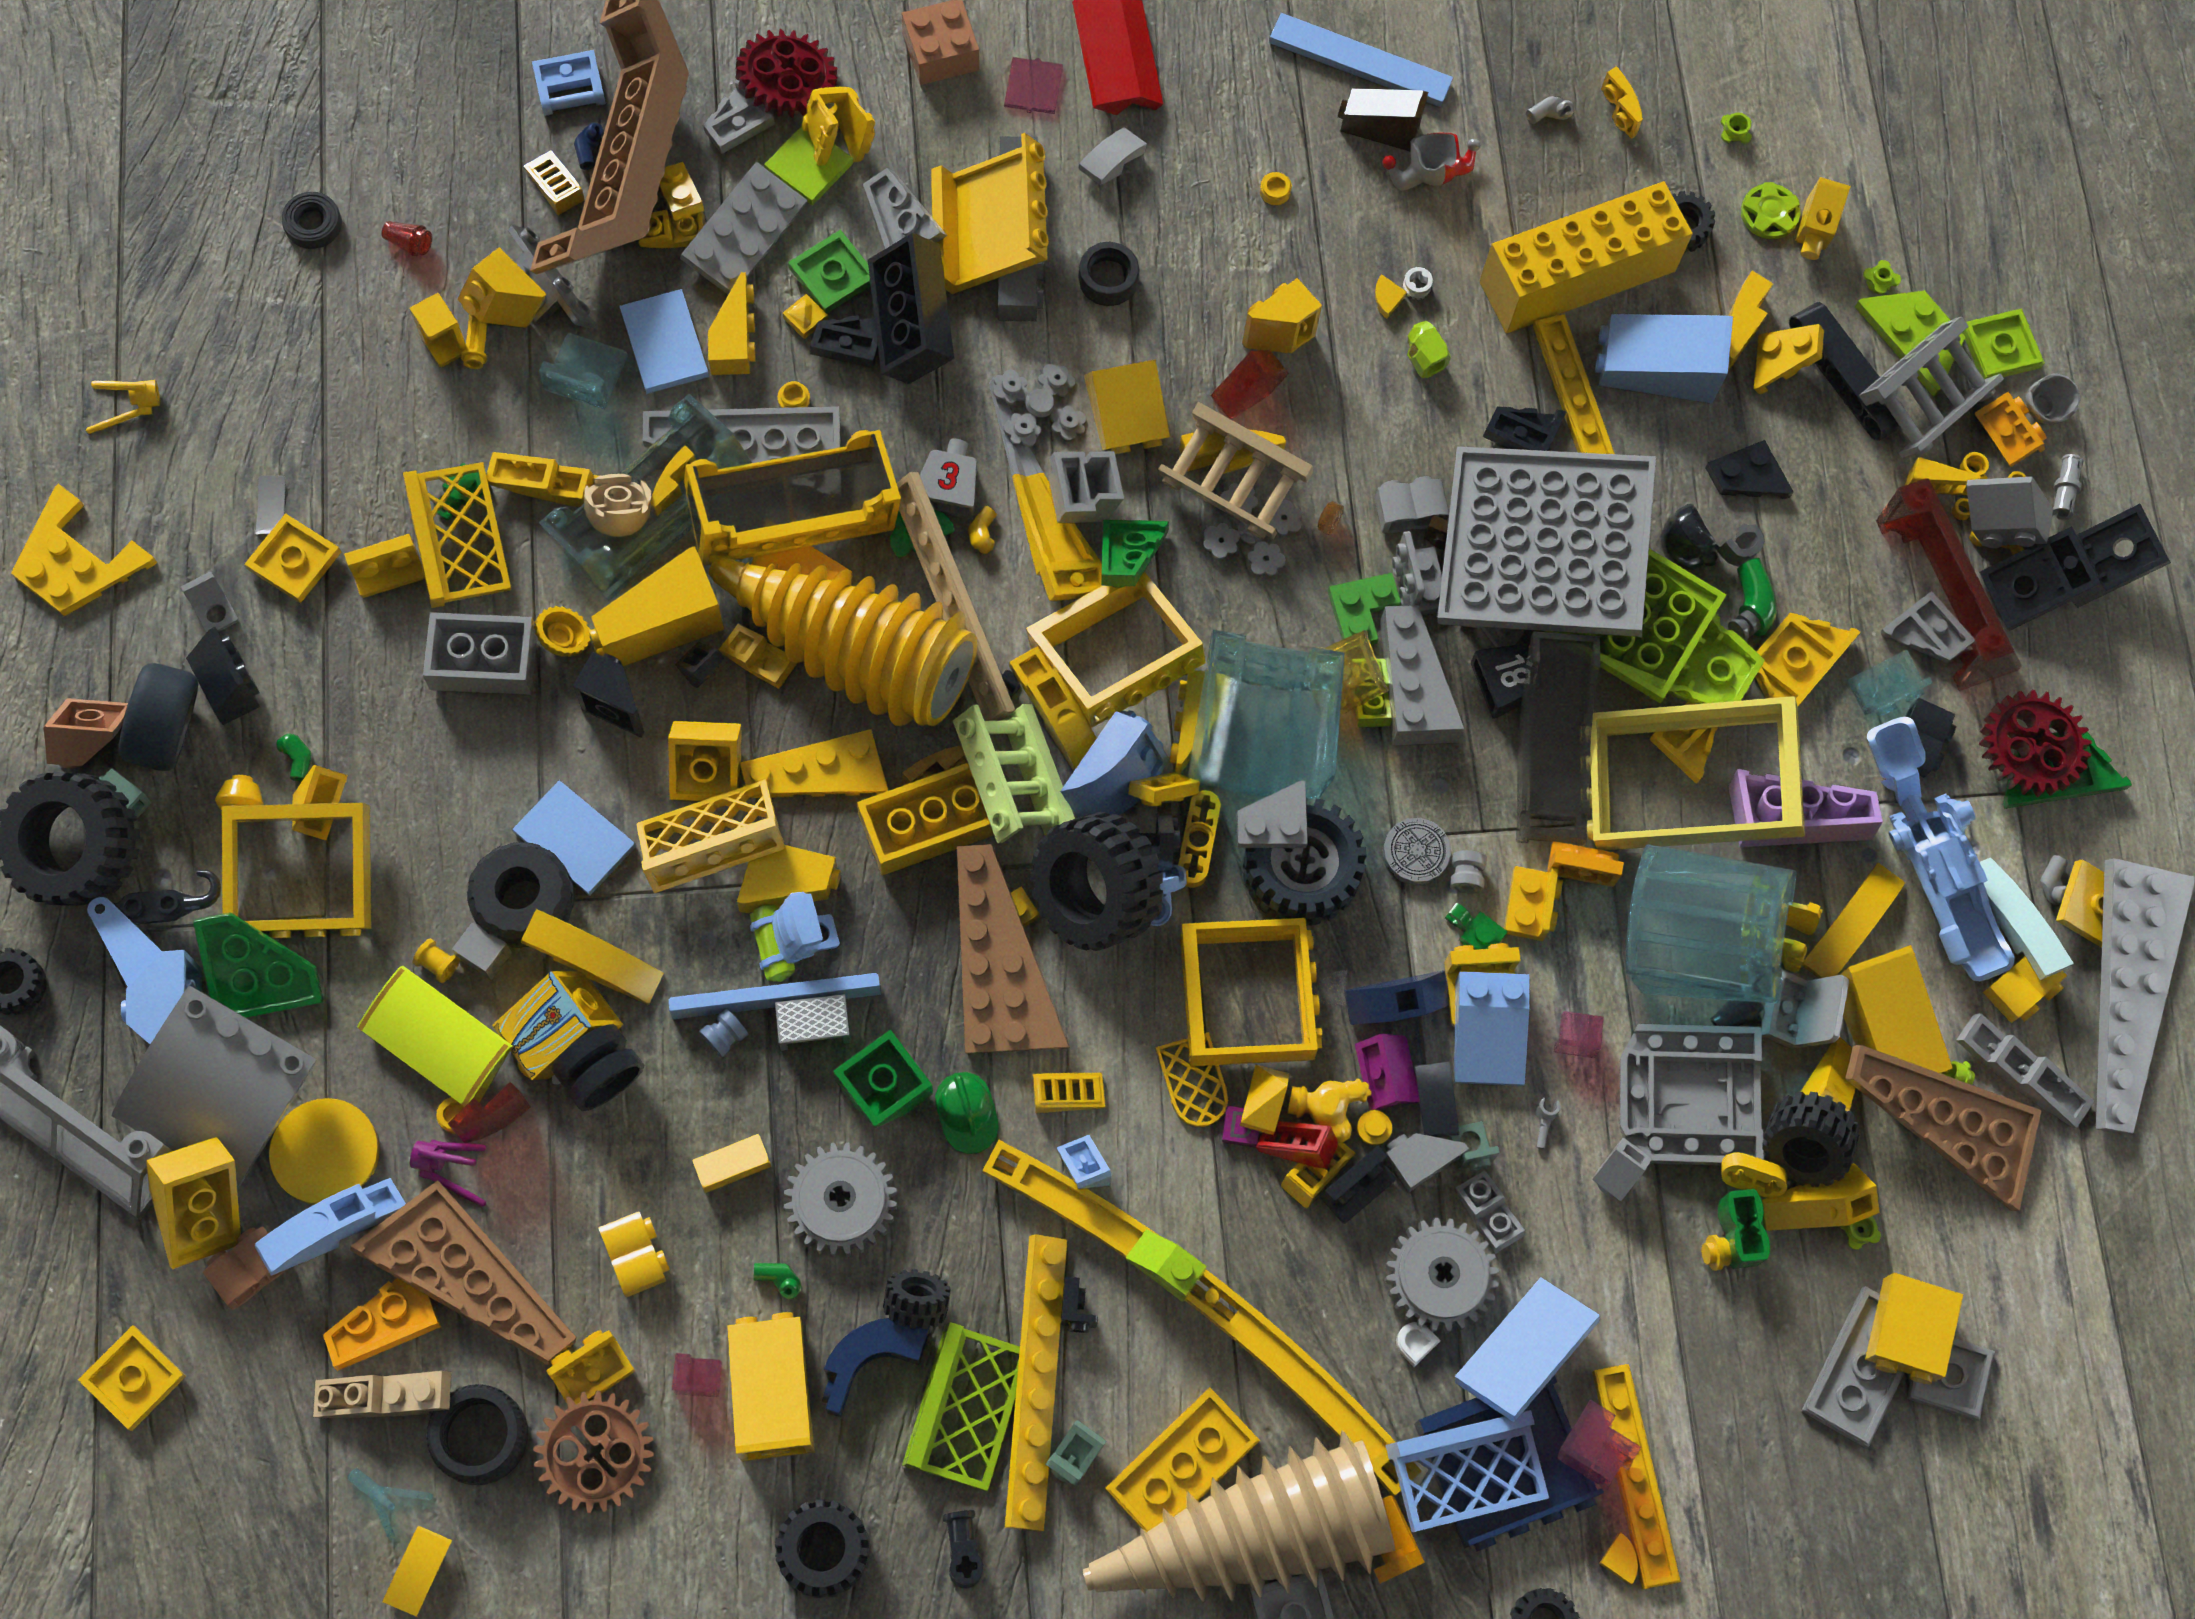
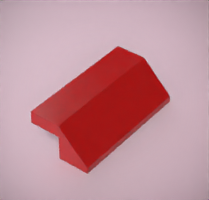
[1072,0,1164,116]

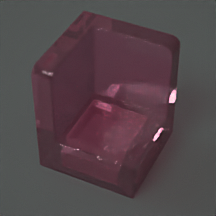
[1554,1011,1604,1058]
[672,1353,722,1397]

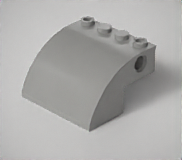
[111,985,316,1189]

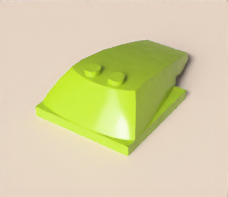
[1545,548,1765,704]

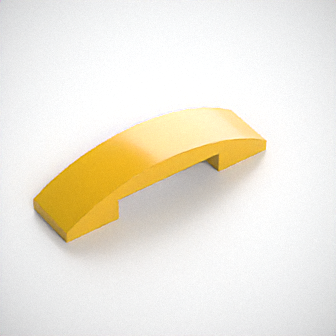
[1802,862,1906,979]

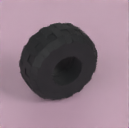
[467,842,574,949]

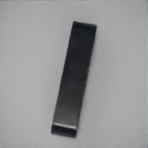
[1789,302,1901,441]

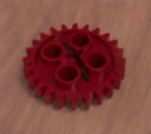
[735,29,838,118]
[1979,689,2092,797]

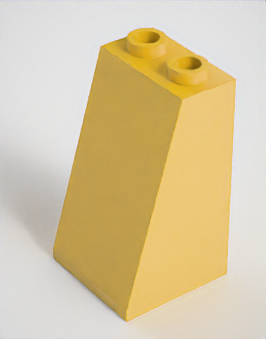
[589,546,724,666]
[1840,945,1953,1075]
[727,1312,815,1462]

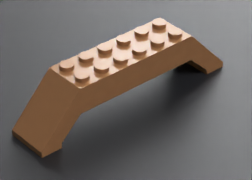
[530,0,689,275]

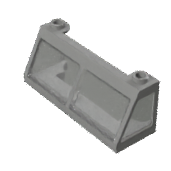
[0,1026,172,1220]

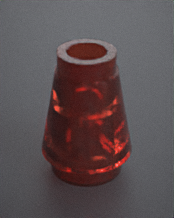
[382,221,432,256]

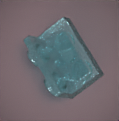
[1847,650,1933,717]

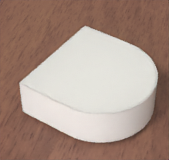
[1396,1322,1440,1367]

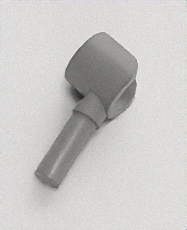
[1536,1098,1560,1149]

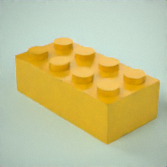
[857,763,994,876]

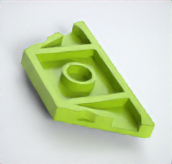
[1855,290,1965,397]

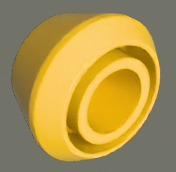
[215,775,264,810]

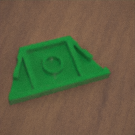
[2003,732,2132,809]

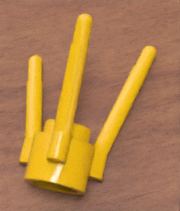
[86,380,160,434]

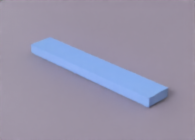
[1269,13,1453,107]
[668,973,881,1020]

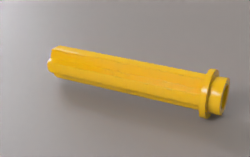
[461,314,487,369]

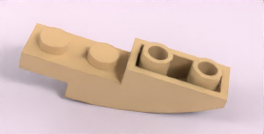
[313,1371,451,1418]

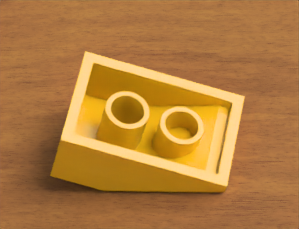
[146,1137,241,1269]

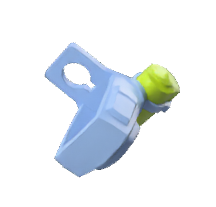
[750,892,840,982]

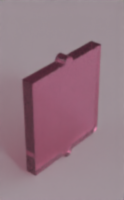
[1004,57,1063,114]

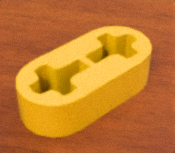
[1721,1152,1787,1198]

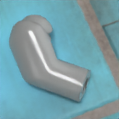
[2040,855,2068,905]

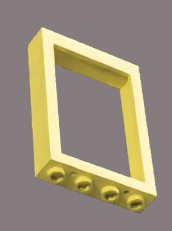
[1584,696,1805,850]

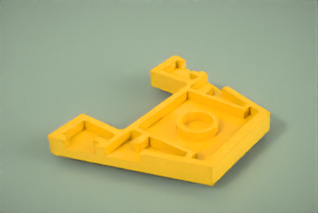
[11,483,157,616]

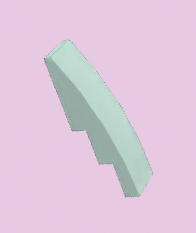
[1980,857,2074,980]

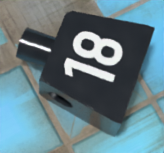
[1470,644,1556,719]

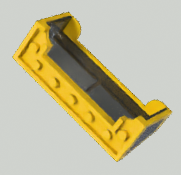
[684,430,901,566]

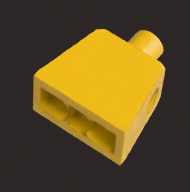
[1795,177,1851,260]

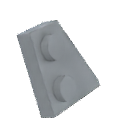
[1236,781,1307,848]

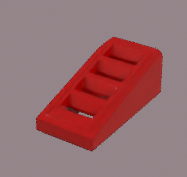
[1256,1121,1338,1169]

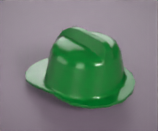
[935,1072,999,1154]

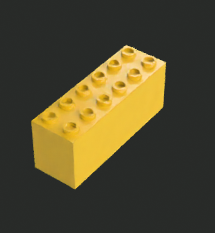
[1479,181,1693,334]

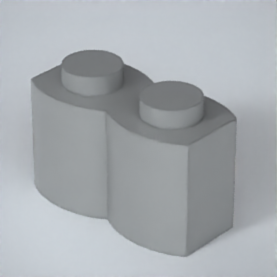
[1374,476,1449,533]

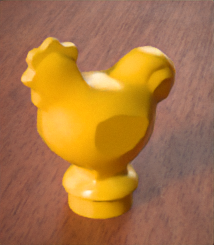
[1288,1078,1371,1143]

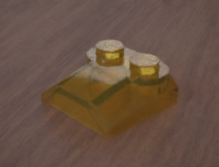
[1304,630,1389,719]

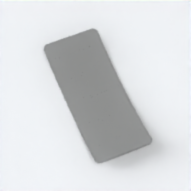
[255,476,285,534]

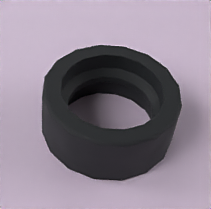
[1078,241,1140,306]

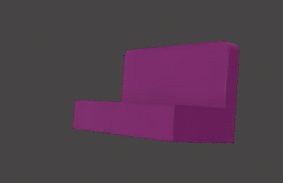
[1355,1034,1420,1111]

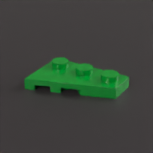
[1101,519,1169,588]

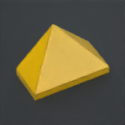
[292,765,348,840]
[1240,1064,1289,1135]

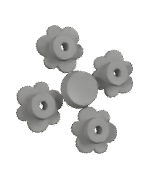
[993,364,1086,447]
[1203,483,1302,576]

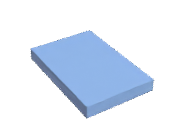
[620,289,709,394]
[512,780,636,896]

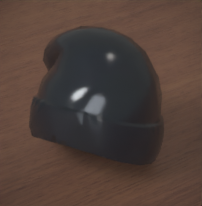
[1660,504,1720,570]

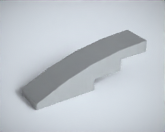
[1956,1014,2094,1128]

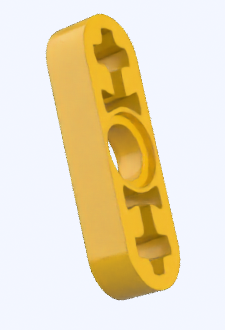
[1178,790,1221,888]

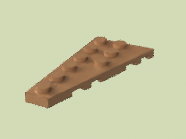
[350,1180,577,1365]

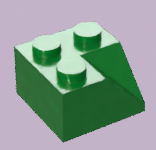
[833,1029,933,1128]

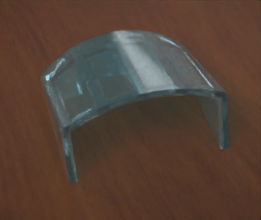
[1188,630,1345,799]
[1626,844,1797,1003]

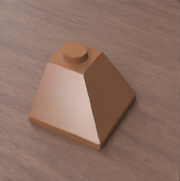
[43,698,128,768]

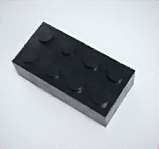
[868,233,955,384]

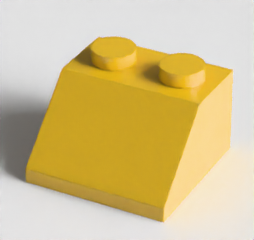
[457,247,546,328]
[668,721,741,801]

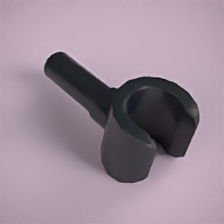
[1002,670,1021,699]

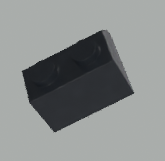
[573,652,644,738]

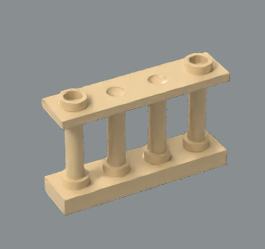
[1158,401,1313,540]

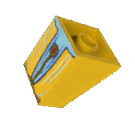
[492,971,623,1080]

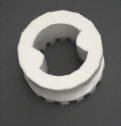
[1403,267,1433,300]

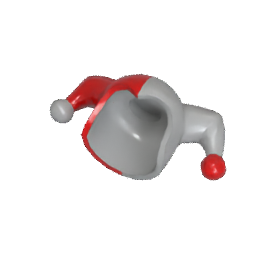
[1382,132,1481,191]

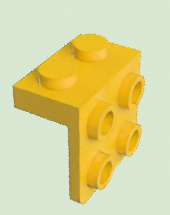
[1444,943,1521,1027]

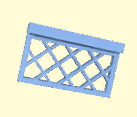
[1385,1410,1549,1532]

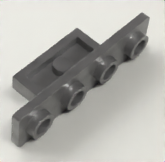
[508,225,595,329]

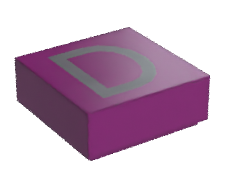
[1222,1106,1259,1148]

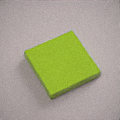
[764,126,853,206]
[1962,308,2045,379]

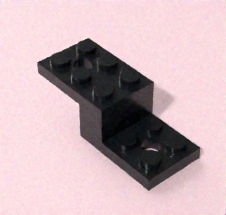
[1979,504,2171,631]

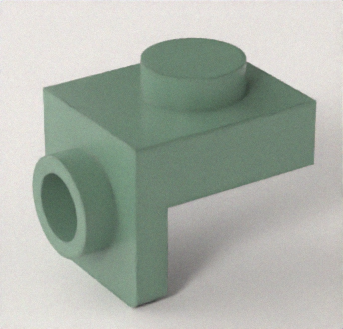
[1046,1420,1107,1485]

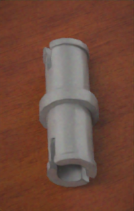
[2052,454,2084,519]

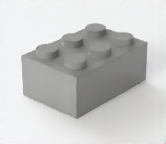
[423,613,537,695]

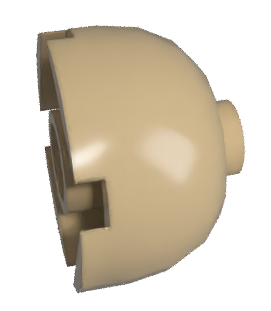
[584,474,651,537]

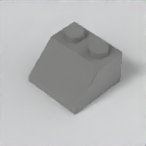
[1966,476,2053,548]

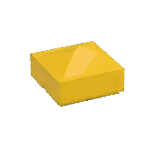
[782,294,828,339]

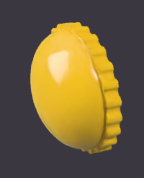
[534,606,591,657]

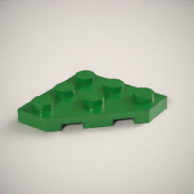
[193,912,324,1018]

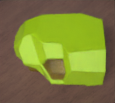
[1407,321,1451,378]

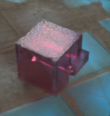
[1557,1399,1641,1490]

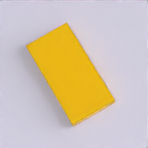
[1105,1387,1260,1532]

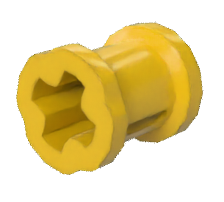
[412,938,460,983]

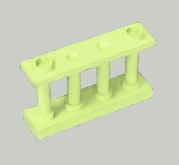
[953,704,1075,843]

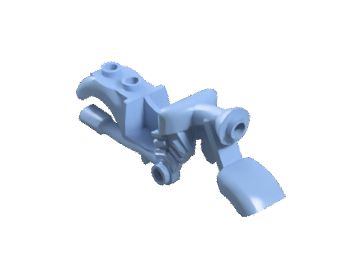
[1867,717,2015,981]

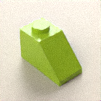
[1125,1229,1207,1302]

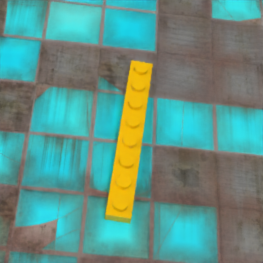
[1005,1234,1067,1532]

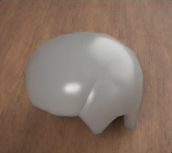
[2025,373,2081,425]

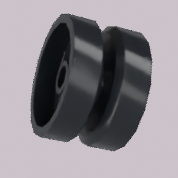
[551,1024,645,1112]

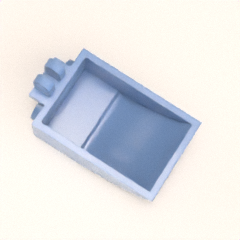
[1060,710,1170,818]

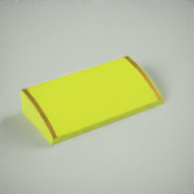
[357,966,513,1108]

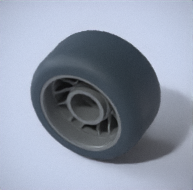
[119,663,198,771]

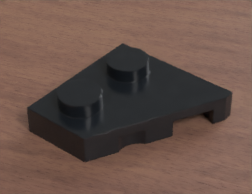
[810,315,879,368]
[1483,406,1566,451]
[1705,440,1794,499]

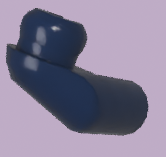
[574,123,604,170]

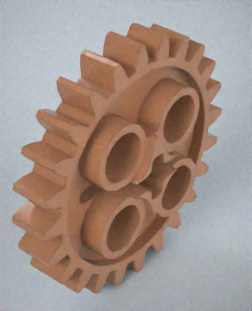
[533,1390,654,1513]

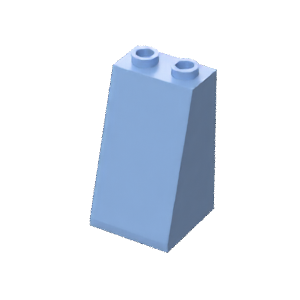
[1595,314,1733,403]

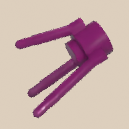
[410,1140,486,1207]

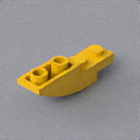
[1009,646,1097,771]

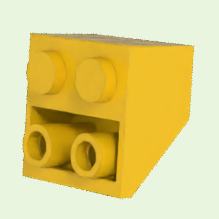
[1242,278,1322,353]

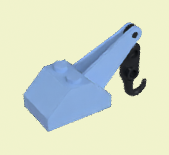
[87,870,221,1044]

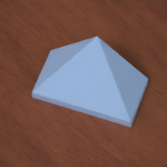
[1057,1135,1112,1189]

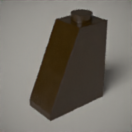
[1337,89,1429,152]

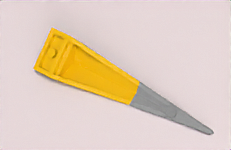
[989,377,1102,601]

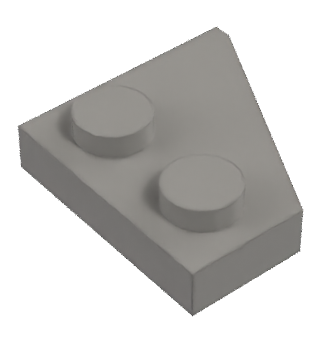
[703,80,775,154]
[1880,591,1976,664]

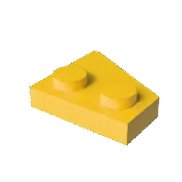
[1649,702,1718,784]

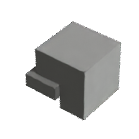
[1048,451,1124,523]

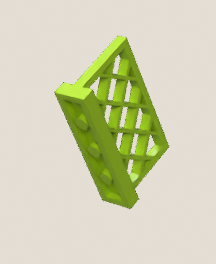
[902,1322,1020,1491]

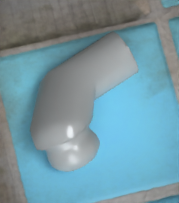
[1526,96,1575,124]

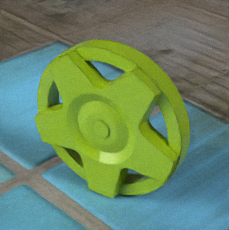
[1741,182,1800,239]

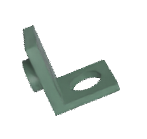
[1450,1121,1500,1171]

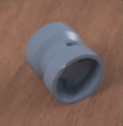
[699,1008,749,1057]

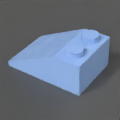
[1454,972,1529,1086]

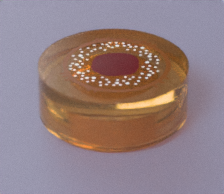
[1317,501,1344,535]

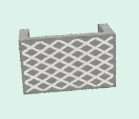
[775,994,851,1051]

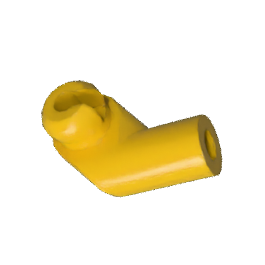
[968,506,997,554]

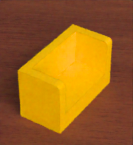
[410,293,466,367]

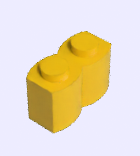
[1983,956,2067,1023]
[599,1211,670,1298]

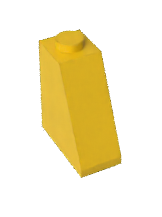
[737,845,841,913]

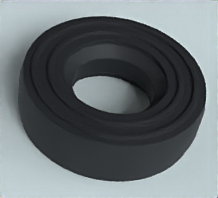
[282,192,342,249]

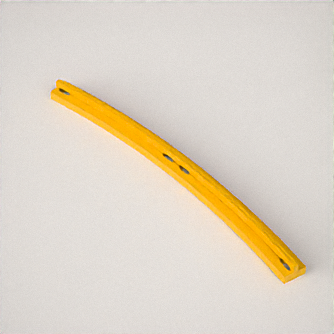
[982,1140,1422,1496]

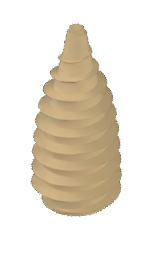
[1083,1430,1395,1602]

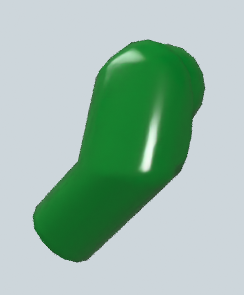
[276,733,311,782]
[753,1263,802,1299]

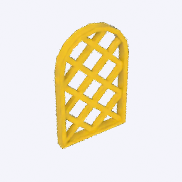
[1155,1032,1228,1127]

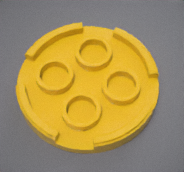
[269,1098,380,1205]

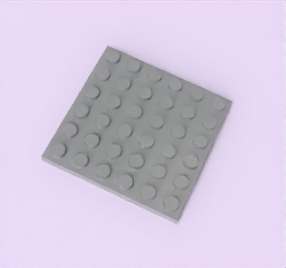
[1437,447,1656,637]

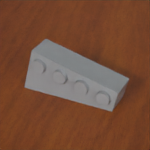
[1380,605,1464,745]

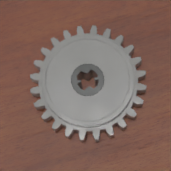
[784,1143,897,1257]
[1385,1218,1499,1333]

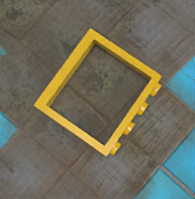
[1026,572,1206,728]
[222,803,371,938]
[1180,918,1322,1066]

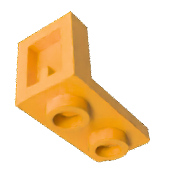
[1374,1495,1425,1584]

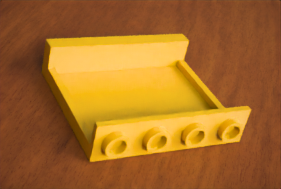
[931,133,1049,294]

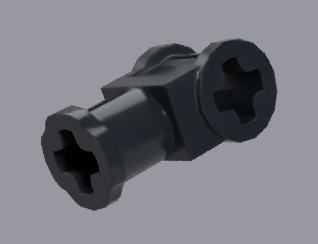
[942,1510,983,1589]

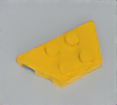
[1755,613,1860,706]

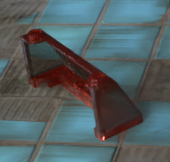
[1876,478,2022,691]

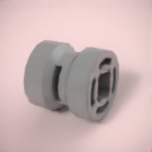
[1450,850,1487,894]

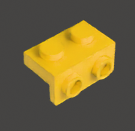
[546,1330,636,1404]

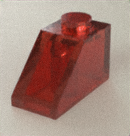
[1210,350,1289,419]

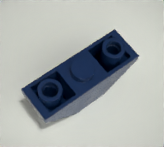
[1344,970,1449,1025]

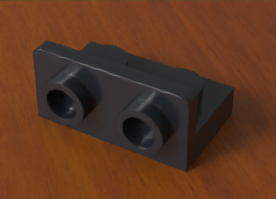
[1321,1145,1396,1224]

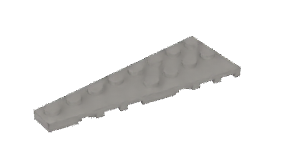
[2096,858,2195,1134]

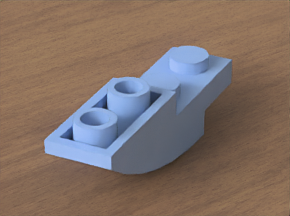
[255,1178,406,1276]

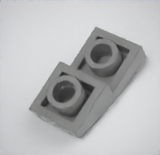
[1078,127,1147,185]
[1456,1170,1525,1254]

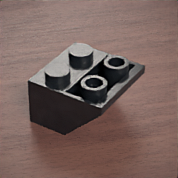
[186,627,260,725]

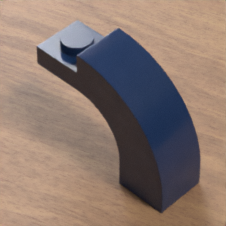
[822,1318,930,1417]

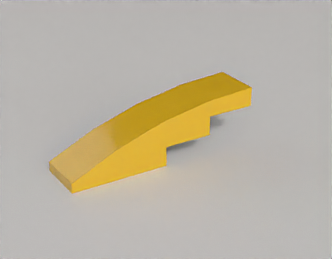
[486,452,599,508]
[521,909,664,1005]

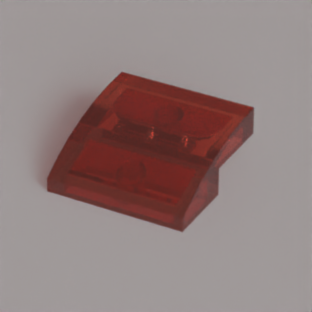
[448,1082,530,1143]

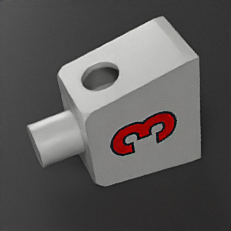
[920,439,977,520]

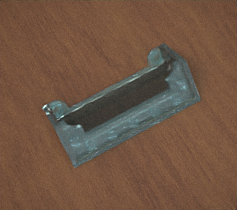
[539,394,752,601]

